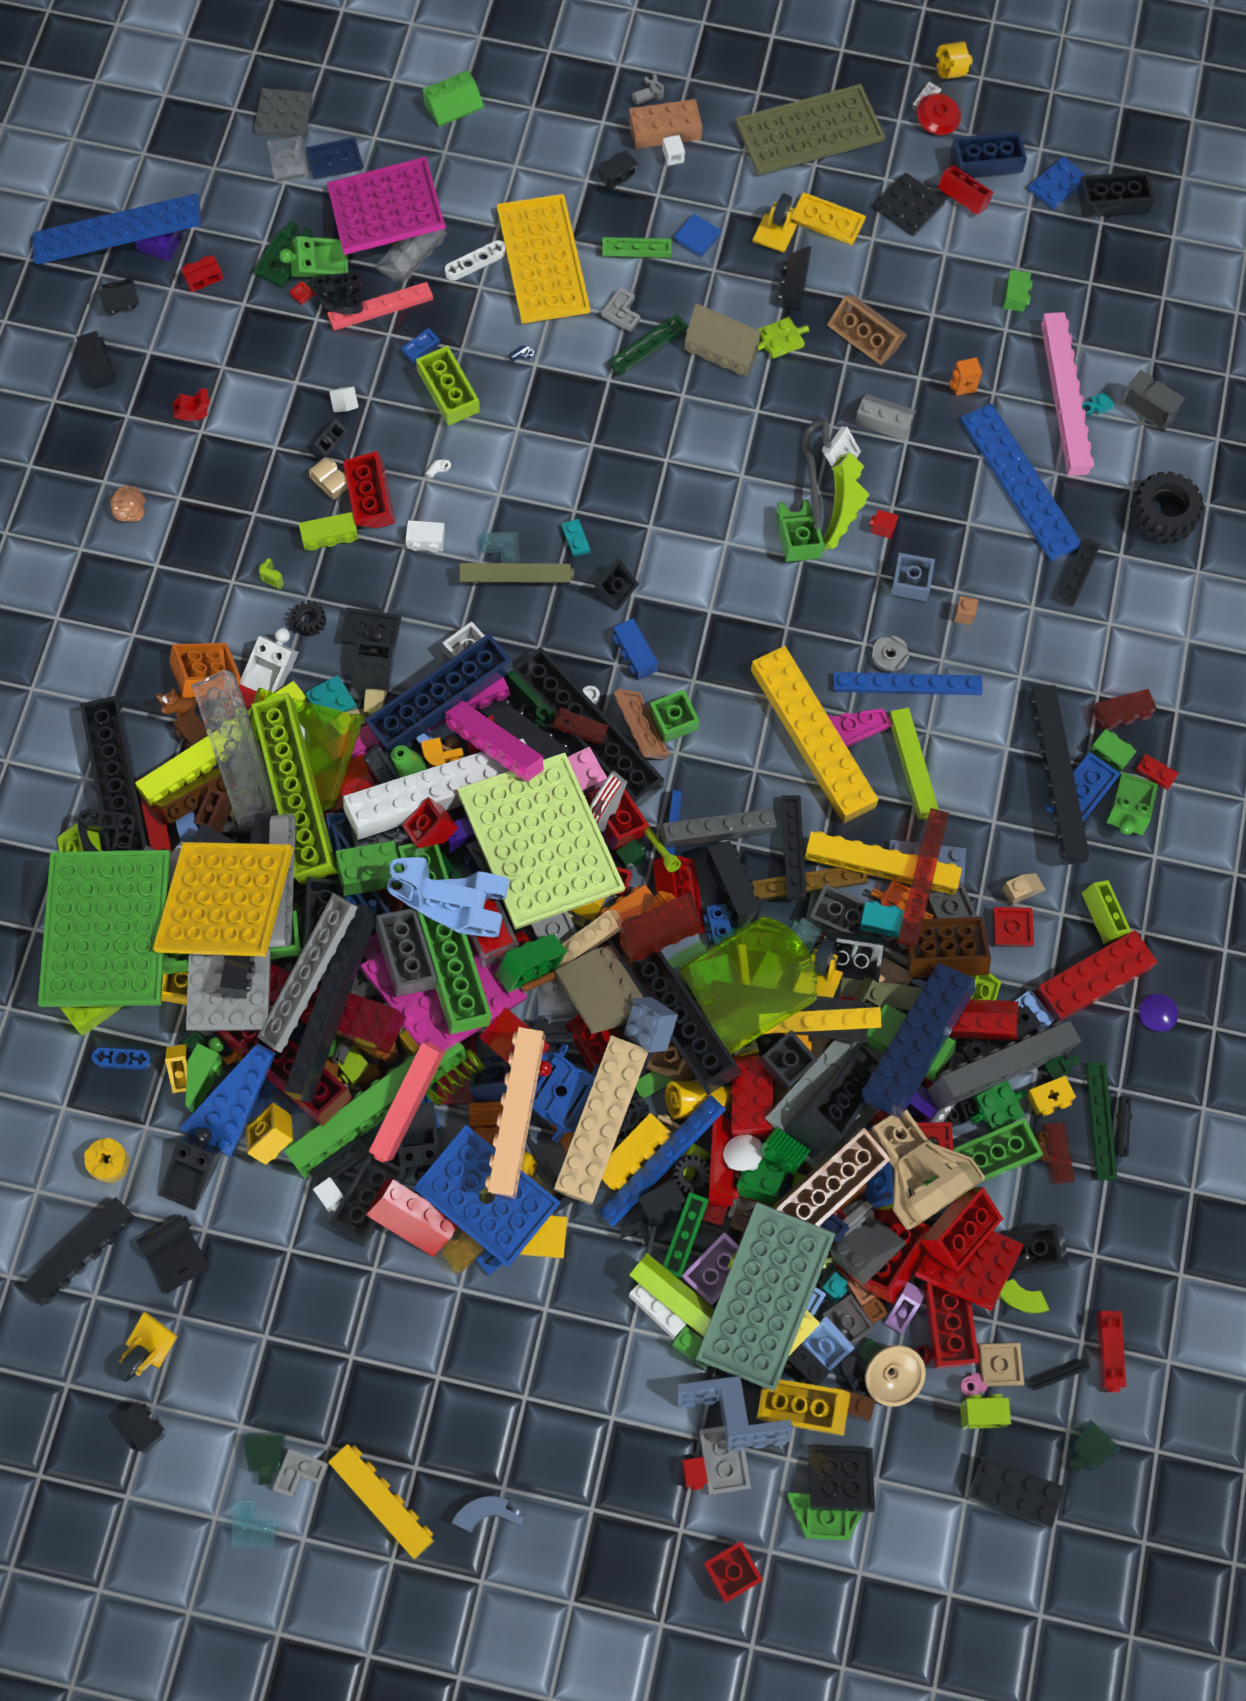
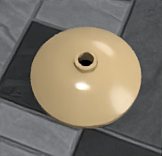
[865,1345,926,1406]

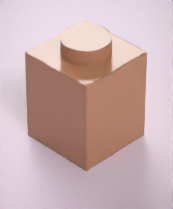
[954,596,978,625]

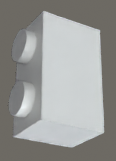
[406,520,445,552]

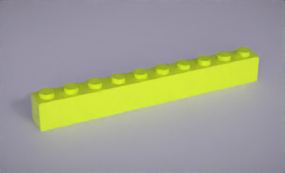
[135,681,308,808]

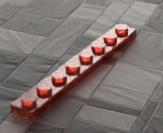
[897,808,949,948]

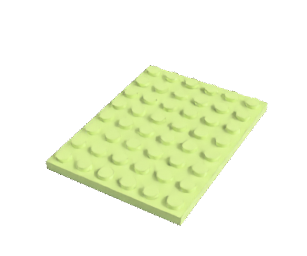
[457,753,625,930]

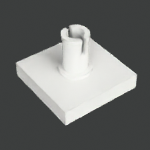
[822,426,861,466]

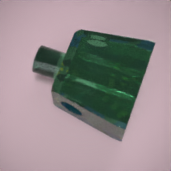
[1069,1420,1121,1474]
[243,1435,286,1485]

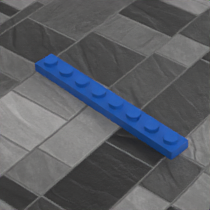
[833,672,983,695]
[599,1095,726,1227]

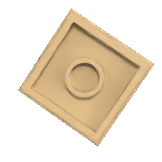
[978,1343,1024,1387]

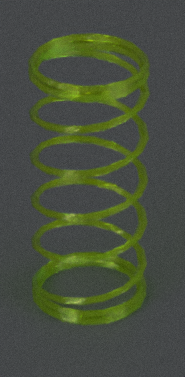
[426,1049,484,1106]

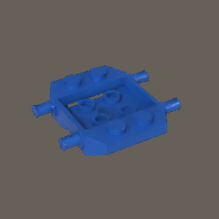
[532,1044,600,1143]

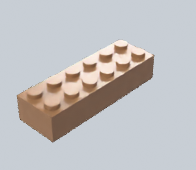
[772,1128,891,1226]

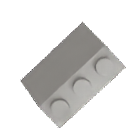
[855,394,916,441]

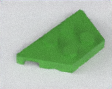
[787,1493,863,1541]

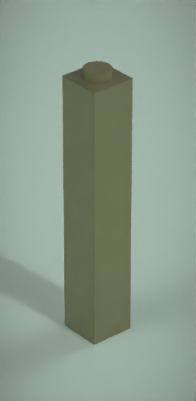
[460,563,574,583]

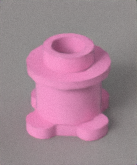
[961,1373,987,1397]

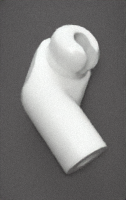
[425,460,451,479]

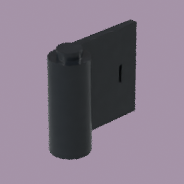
[137,1214,210,1294]

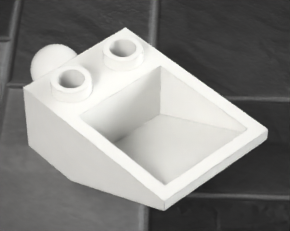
[240,628,299,700]

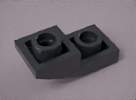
[944,1099,978,1128]

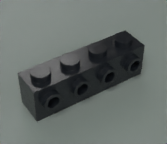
[961,1005,1041,1064]

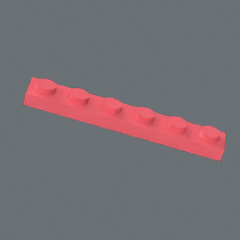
[328,282,433,330]

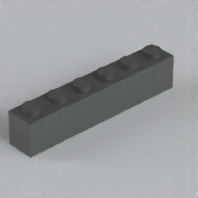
[658,809,777,848]

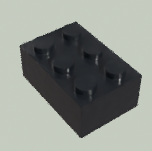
[824,929,886,983]

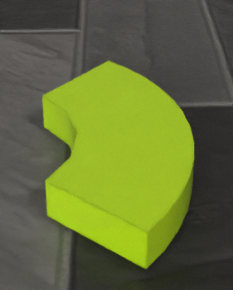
[999,1279,1049,1314]

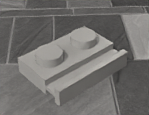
[843,1201,875,1236]

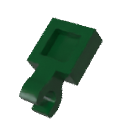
[1043,1054,1081,1081]

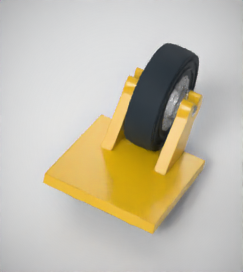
[752,193,797,253]
[792,939,843,998]
[117,1312,178,1382]

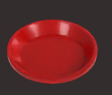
[917,93,961,136]

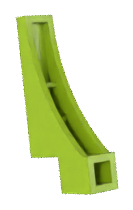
[823,452,870,551]

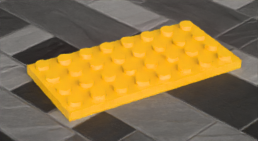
[497,194,590,324]

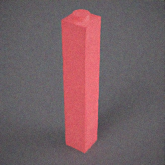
[369,1042,446,1162]

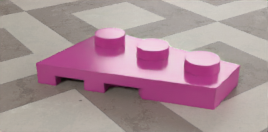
[828,709,892,747]

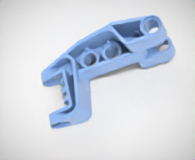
[388,857,510,937]

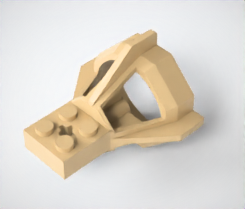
[868,1109,985,1230]

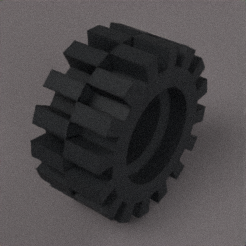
[292,600,326,637]
[671,1155,710,1193]

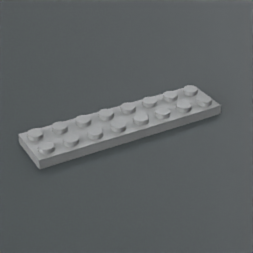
[257,893,358,1052]

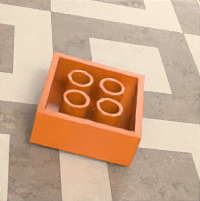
[169,643,241,698]

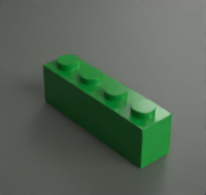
[663,1192,709,1278]

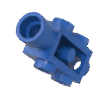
[703,903,736,961]

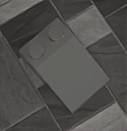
[829,1219,906,1286]

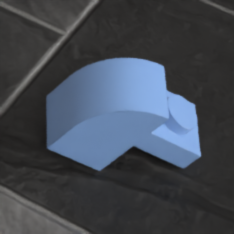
[176,808,201,842]

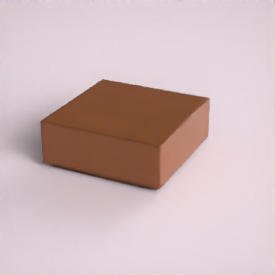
[861,1297,888,1324]

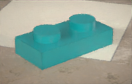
[561,519,590,558]

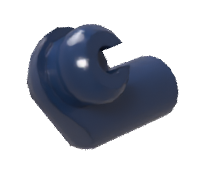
[508,346,535,362]

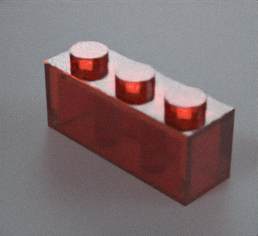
[1092,689,1157,730]

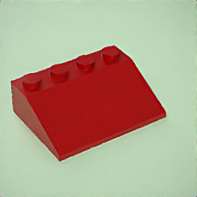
[837,1208,931,1304]

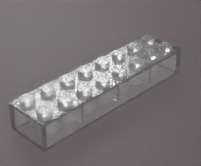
[191,670,278,828]

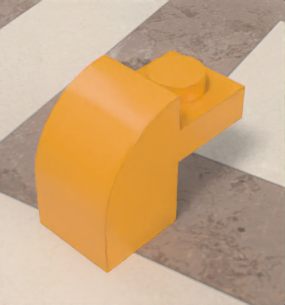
[421,737,464,768]

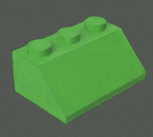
[423,70,484,127]

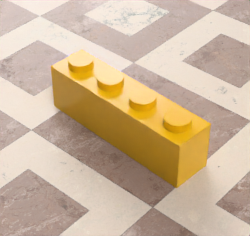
[602,1113,672,1191]

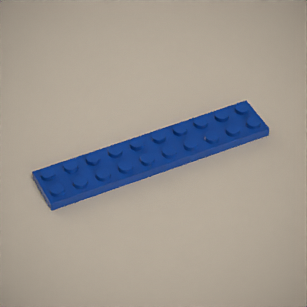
[32,193,201,265]
[960,403,1082,562]

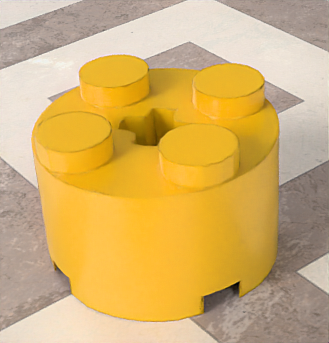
[936,41,972,79]
[84,1138,130,1183]

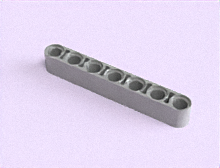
[269,814,296,948]

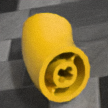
[665,1081,732,1119]

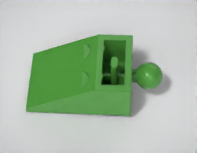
[279,236,348,277]
[1107,772,1158,835]
[186,1037,225,1114]

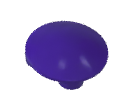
[1139,994,1178,1032]

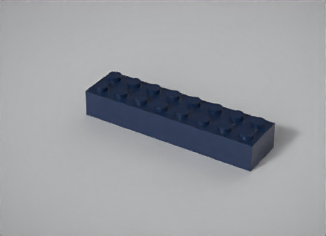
[365,633,514,756]
[862,963,976,1119]

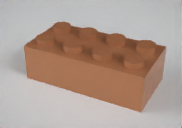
[629,99,702,149]

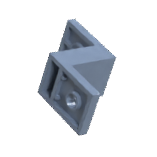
[677,1376,792,1452]

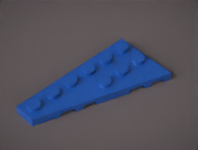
[179,1044,276,1157]

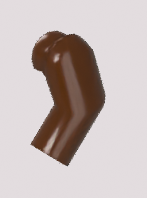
[1035,1131,1051,1163]

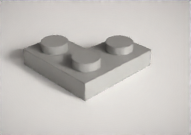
[602,287,641,332]
[272,1449,329,1498]

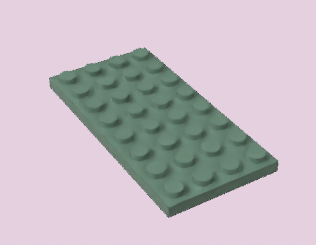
[696,1202,836,1391]

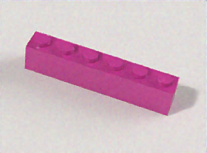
[446,701,544,782]

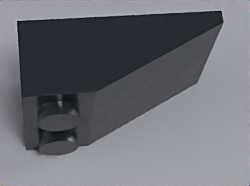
[999,1223,1069,1274]

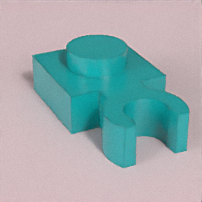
[1082,391,1115,417]

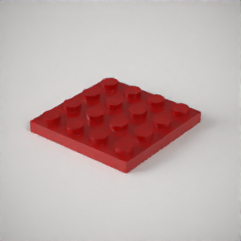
[915,1231,1024,1311]

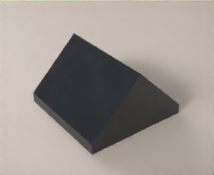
[595,558,639,611]

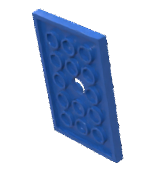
[413,1125,561,1268]

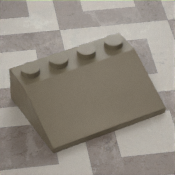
[684,303,761,377]
[554,946,643,1034]

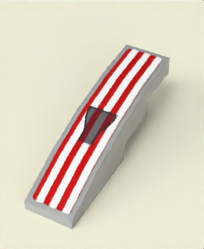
[590,771,627,832]

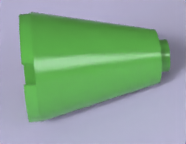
[390,745,427,778]

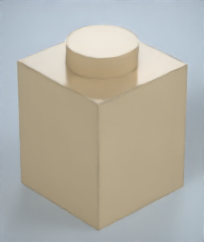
[363,688,387,716]

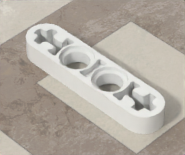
[445,241,506,281]

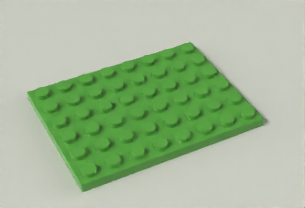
[38,850,171,1007]

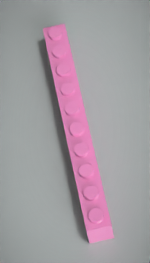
[1041,312,1094,476]

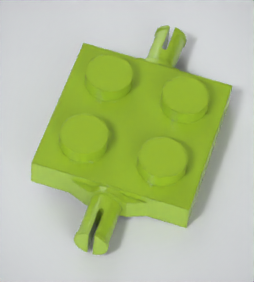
[758,317,809,359]

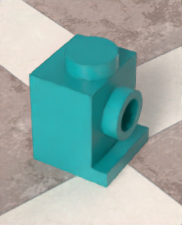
[821,1272,849,1305]

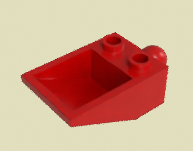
[479,1007,552,1077]

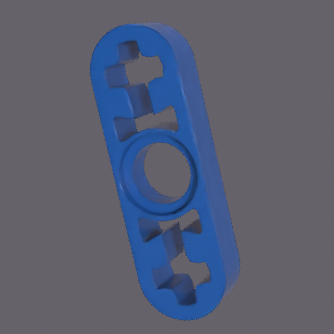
[92,1048,151,1070]

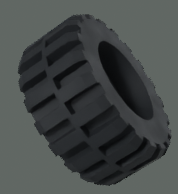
[1130,471,1204,544]

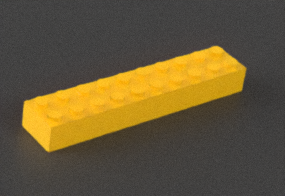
[751,646,879,824]

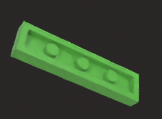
[602,237,672,258]

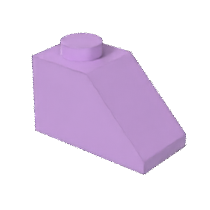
[884,1282,925,1334]

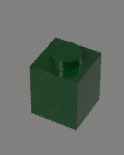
[615,839,646,870]

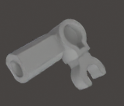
[632,74,664,105]

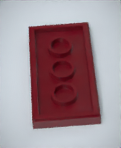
[437,1032,476,1106]

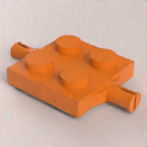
[870,881,934,920]

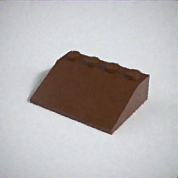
[904,917,991,978]

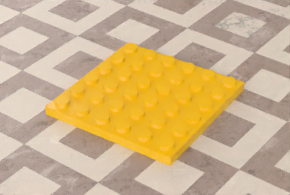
[153,842,294,957]

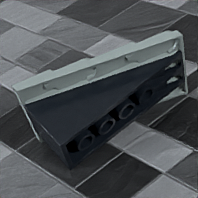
[765,1039,880,1168]

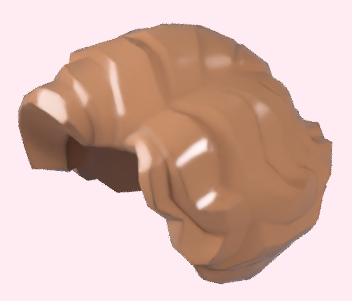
[110,486,146,522]

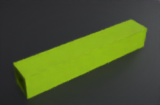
[889,707,939,821]
[629,1253,715,1337]

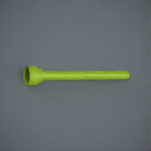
[645,827,681,872]

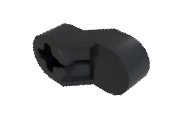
[838,1354,868,1395]

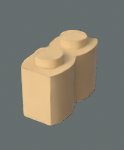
[309,457,348,500]

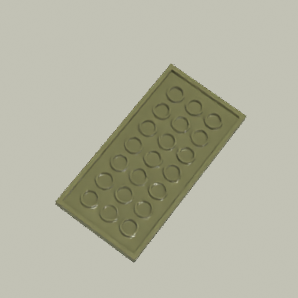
[735,84,885,176]

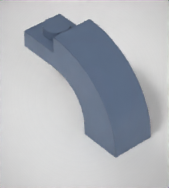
[452,1496,525,1533]

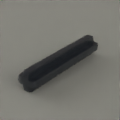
[1030,1359,1089,1391]

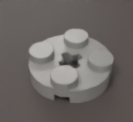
[871,636,909,673]

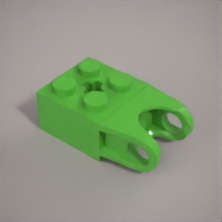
[776,499,824,562]

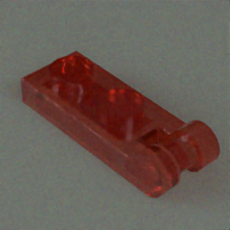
[552,708,609,745]

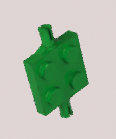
[969,1081,1028,1133]

